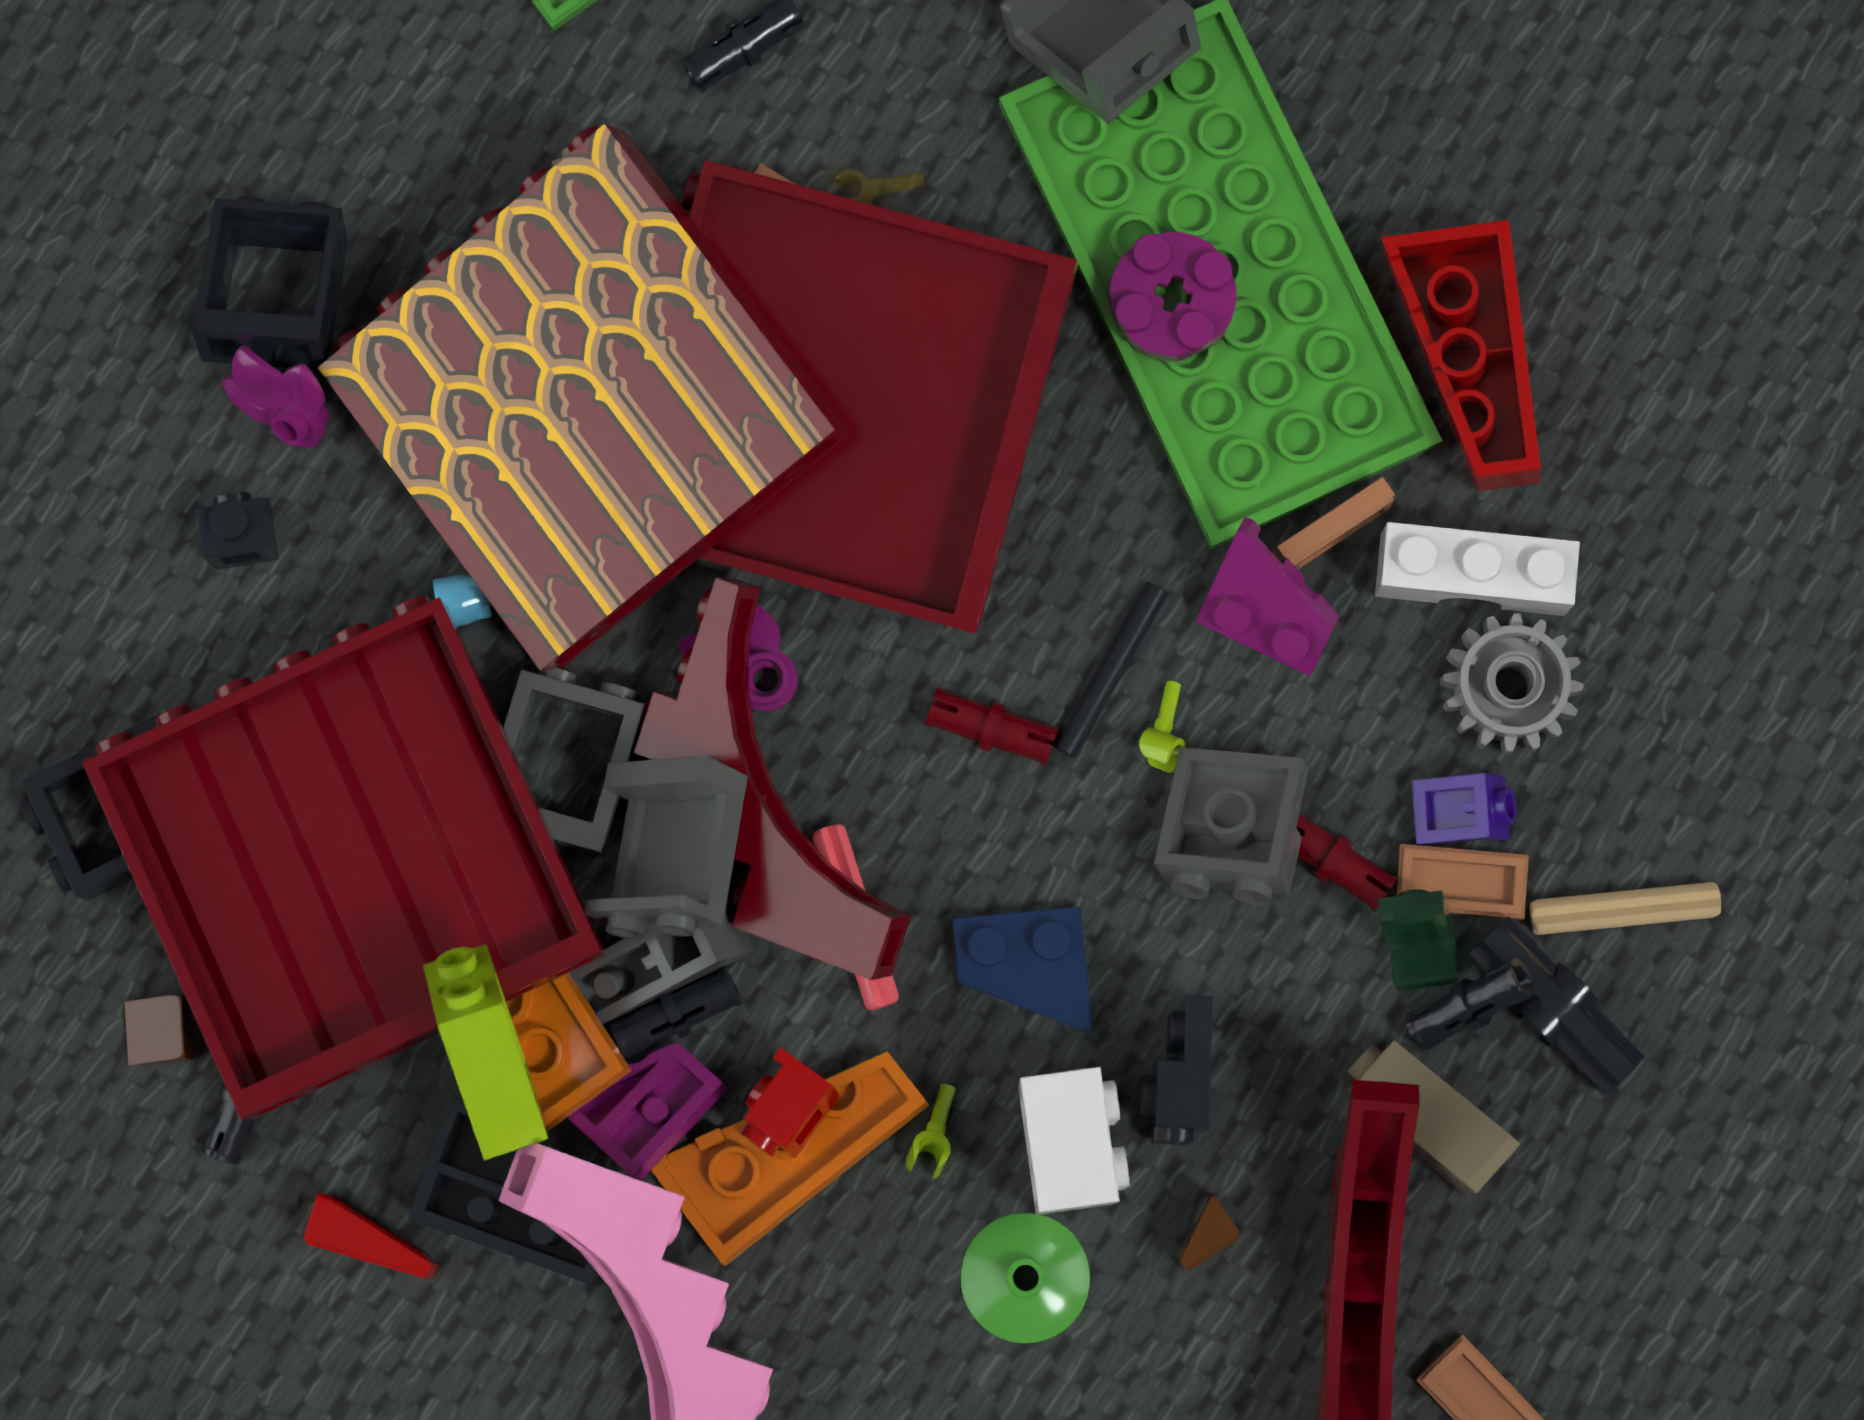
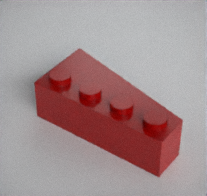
[1381,220,1541,491]

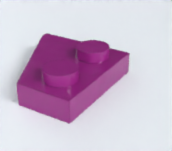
[566,1042,727,1180]

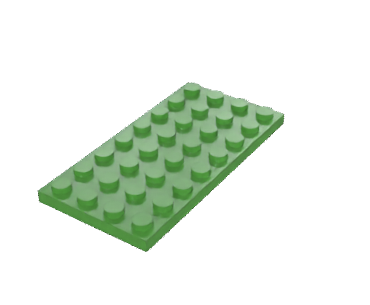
[999,0,1443,550]

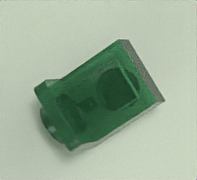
[1378,889,1459,991]

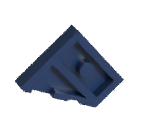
[953,907,1092,1032]

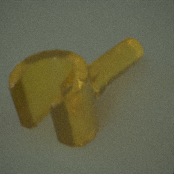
[834,169,925,204]

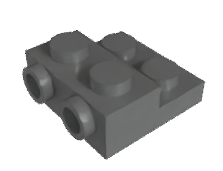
[1154,747,1309,906]

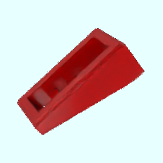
[303,1192,439,1279]

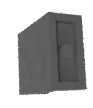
[1000,0,1201,124]
[584,755,748,939]

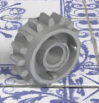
[1440,613,1584,755]

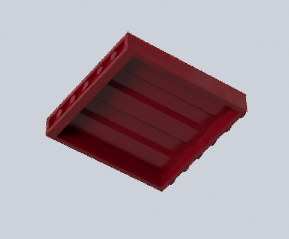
[82,595,607,1121]

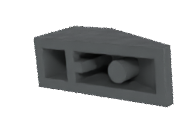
[570,895,755,1026]

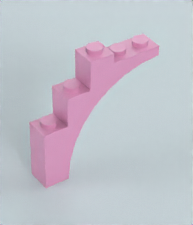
[498,1143,773,1420]

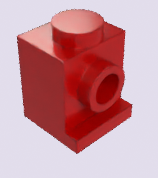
[740,1047,841,1159]

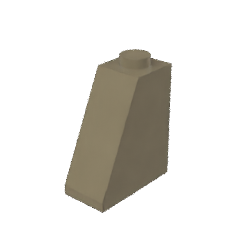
[1346,1040,1520,1196]

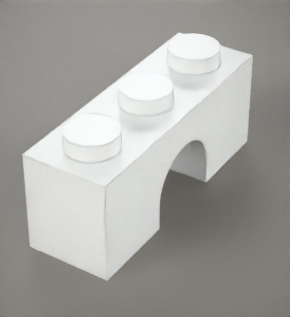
[1375,522,1580,616]

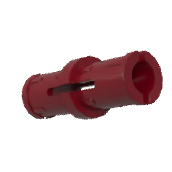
[925,687,1059,766]
[1296,813,1398,911]

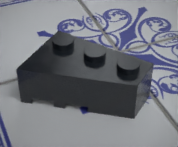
[408,1094,602,1286]

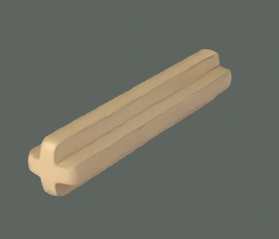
[1529,882,1721,935]

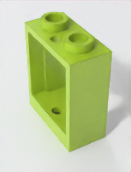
[423,944,548,1160]

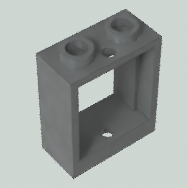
[504,668,645,858]

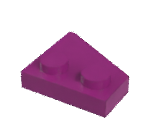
[1195,516,1339,676]

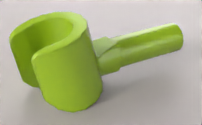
[1139,681,1185,773]
[905,1084,956,1179]

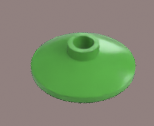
[961,1213,1090,1343]

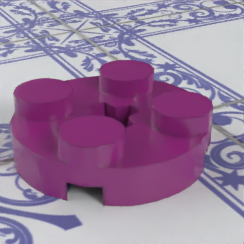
[1109,232,1237,361]

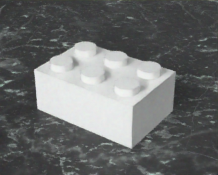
[1018,1067,1130,1215]

